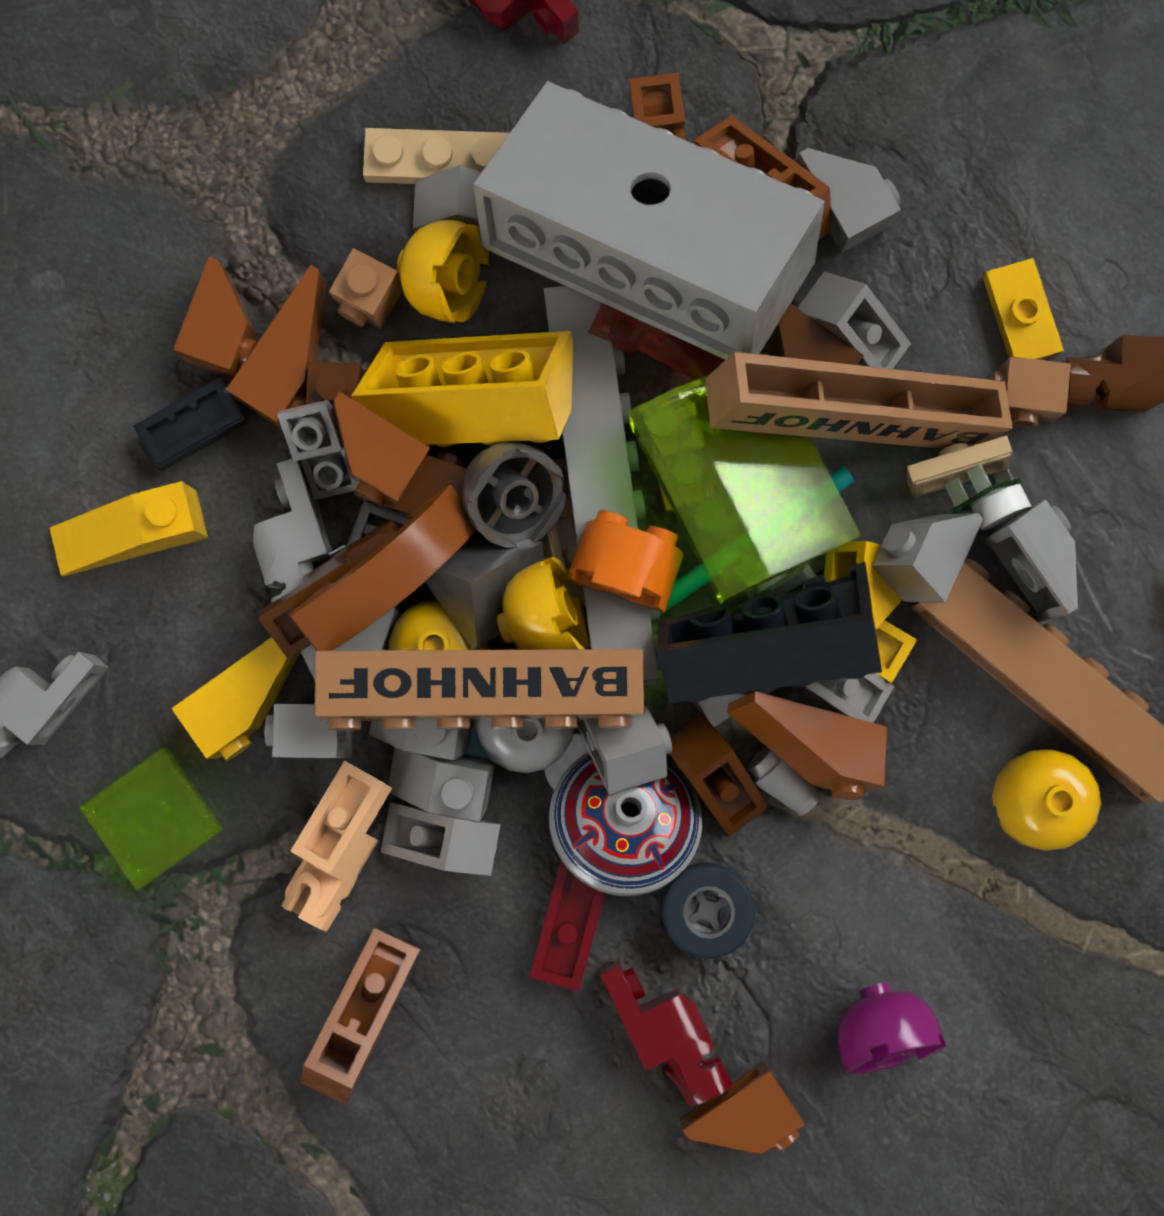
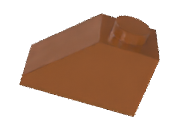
[173,257,258,378]
[334,391,430,506]
[680,1061,805,1155]

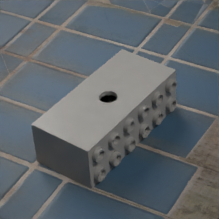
[473,81,825,360]

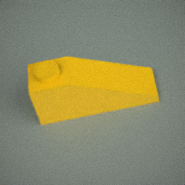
[49,481,208,576]
[171,637,301,761]

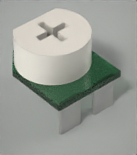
[944,463,1032,531]

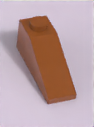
[694,115,831,240]
[226,265,327,429]
[727,691,887,800]
[300,928,420,1105]

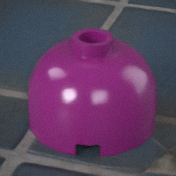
[837,983,947,1075]

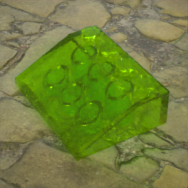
[628,354,861,604]

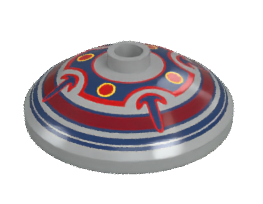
[549,752,702,896]

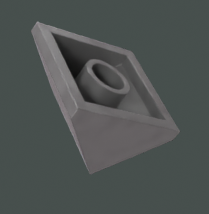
[425,531,544,650]

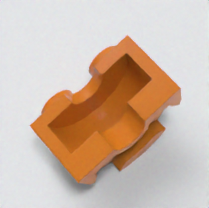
[566,510,684,613]

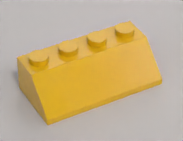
[351,331,573,447]

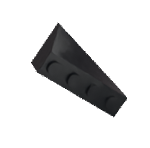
[657,562,882,703]

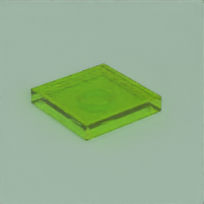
[79,748,224,891]

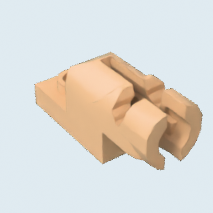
[281,761,392,932]

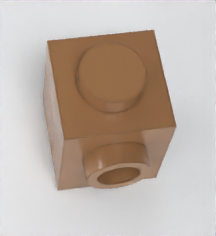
[329,248,403,330]
[989,357,1071,428]

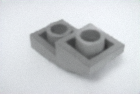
[277,400,359,500]

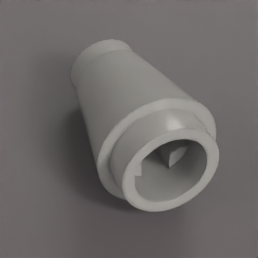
[746,746,821,816]

